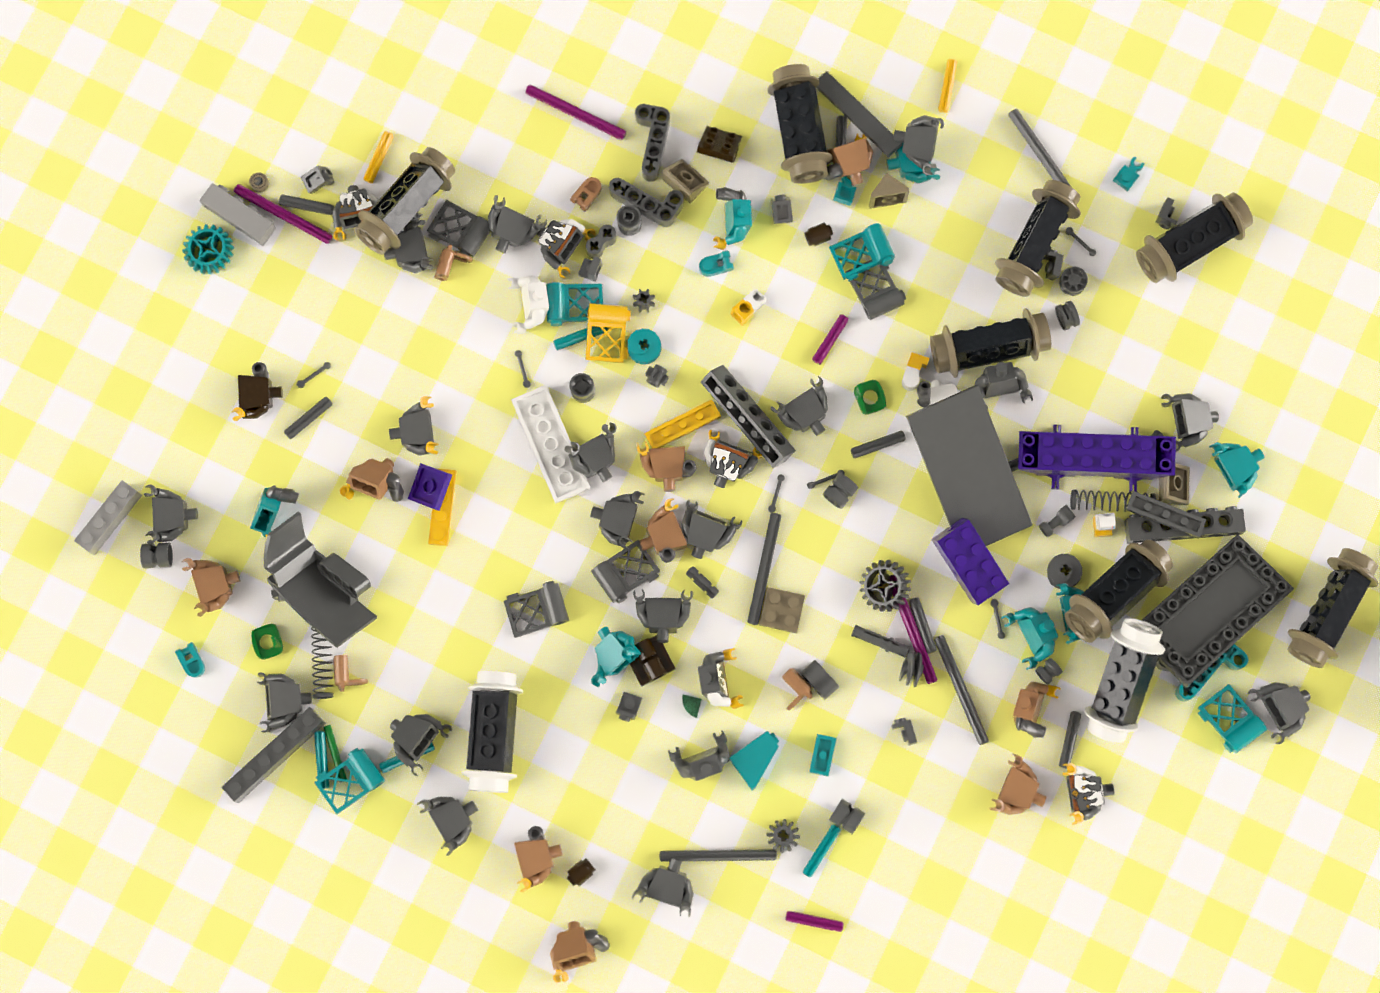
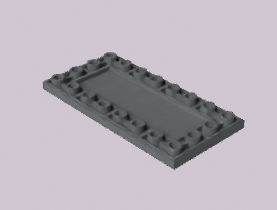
[906,385,1032,546]
[1142,534,1294,688]

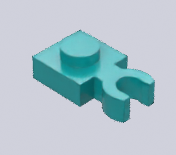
[1113,157,1145,192]
[833,176,857,206]

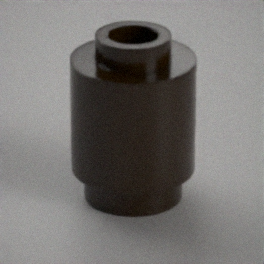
[804,222,833,246]
[566,858,596,887]

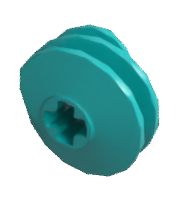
[627,329,661,365]

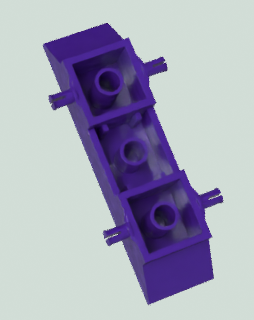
[1018,424,1176,493]

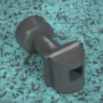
[1038,504,1076,538]

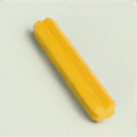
[938,59,957,113]
[363,131,393,184]

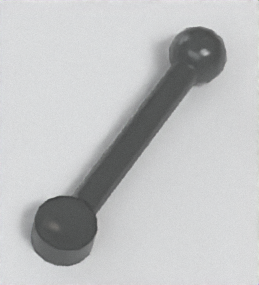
[1066,227,1096,256]
[515,350,531,388]
[297,362,331,388]
[807,470,845,489]
[768,474,785,513]
[990,599,1005,639]

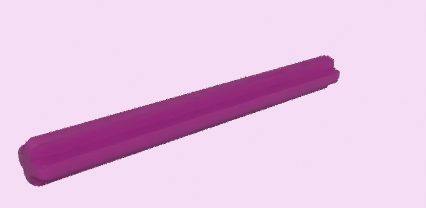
[525,84,626,140]
[234,184,333,244]
[889,575,937,684]

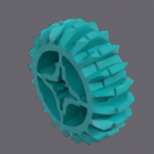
[182,224,234,275]

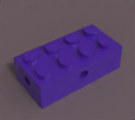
[931,518,1010,605]

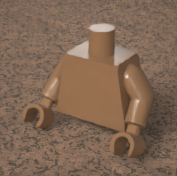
[181,558,241,617]
[990,753,1047,815]

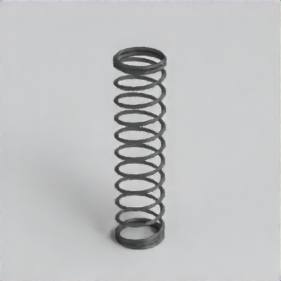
[1070,489,1156,512]
[311,627,334,699]

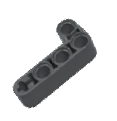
[635,104,670,182]
[609,178,684,227]

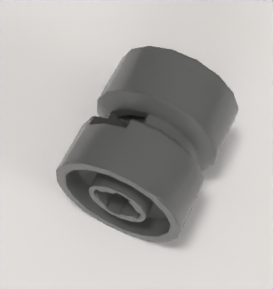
[617,205,642,236]
[569,373,595,403]
[822,473,858,509]
[140,542,173,569]
[829,798,866,835]

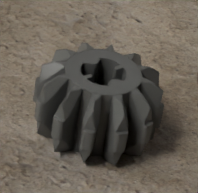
[766,819,800,853]

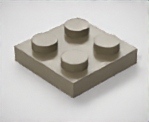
[759,587,805,634]

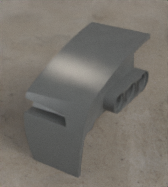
[264,512,377,648]

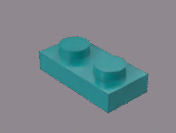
[809,734,836,777]

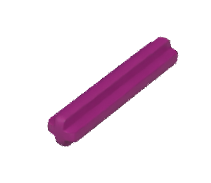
[812,314,849,365]
[785,911,844,932]

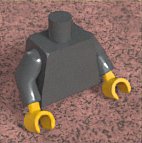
[389,396,439,456]

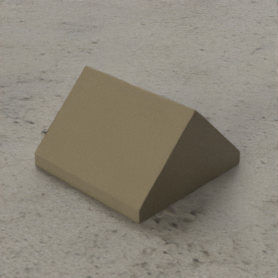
[662,159,709,204]
[869,173,909,209]
[1159,463,1190,505]

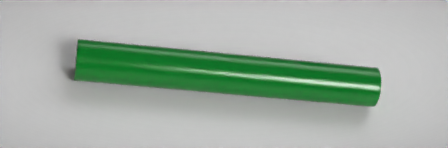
[323,725,347,783]

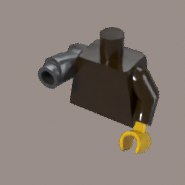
[231,362,283,421]

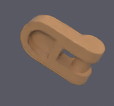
[570,177,602,212]

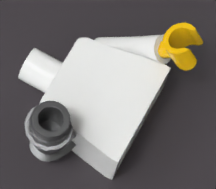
[917,380,961,408]

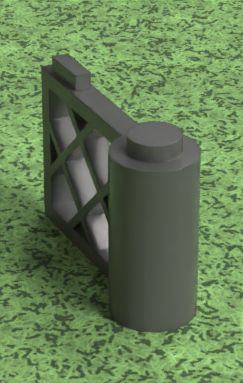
[427,200,490,258]
[845,260,906,320]
[591,540,660,604]
[504,581,569,638]

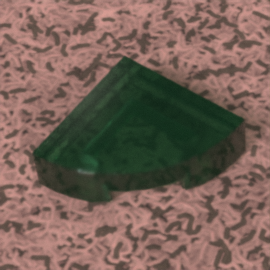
[682,694,702,718]

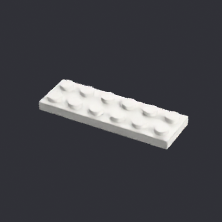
[511,385,591,504]

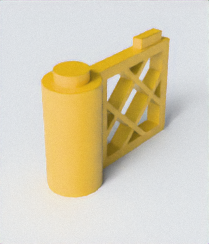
[585,303,631,363]

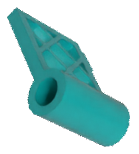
[829,223,895,281]
[546,282,603,326]
[1197,684,1267,754]
[314,748,385,815]

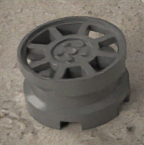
[1059,266,1088,296]
[1055,301,1080,331]

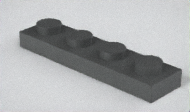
[1125,491,1206,538]

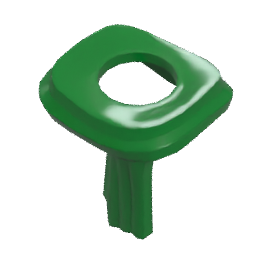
[854,380,886,415]
[251,623,283,660]

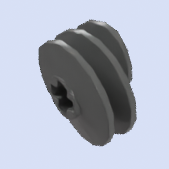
[1047,554,1082,589]
[899,650,924,688]

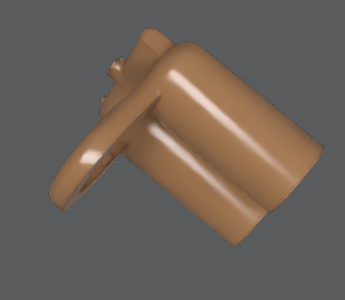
[434,244,473,281]
[333,655,368,692]
[781,668,813,711]

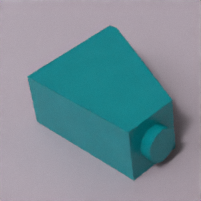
[729,731,779,791]

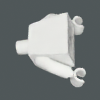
[507,276,549,335]

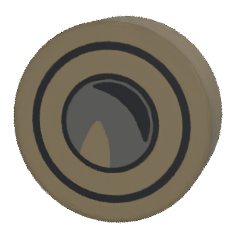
[249,172,269,192]

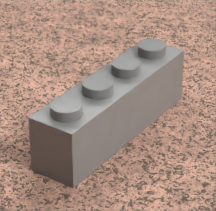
[199,183,276,246]
[74,480,142,556]

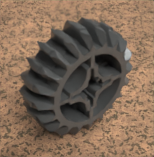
[859,560,912,612]

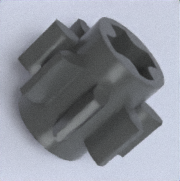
[633,289,655,312]
[645,364,669,388]

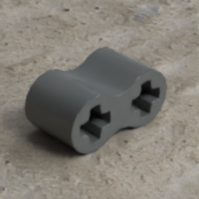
[586,225,617,259]
[800,660,839,700]

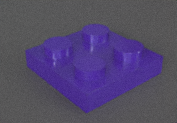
[408,463,452,511]

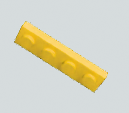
[644,399,721,449]
[428,469,457,546]

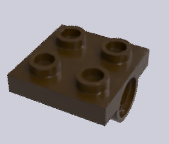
[696,126,742,163]
[630,635,676,687]

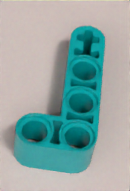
[1175,644,1248,702]

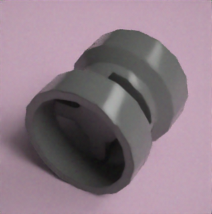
[1035,658,1063,685]

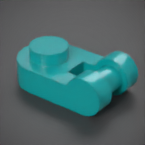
[699,251,734,277]
[175,642,205,678]

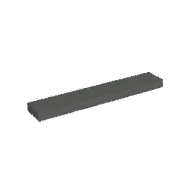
[816,71,902,158]

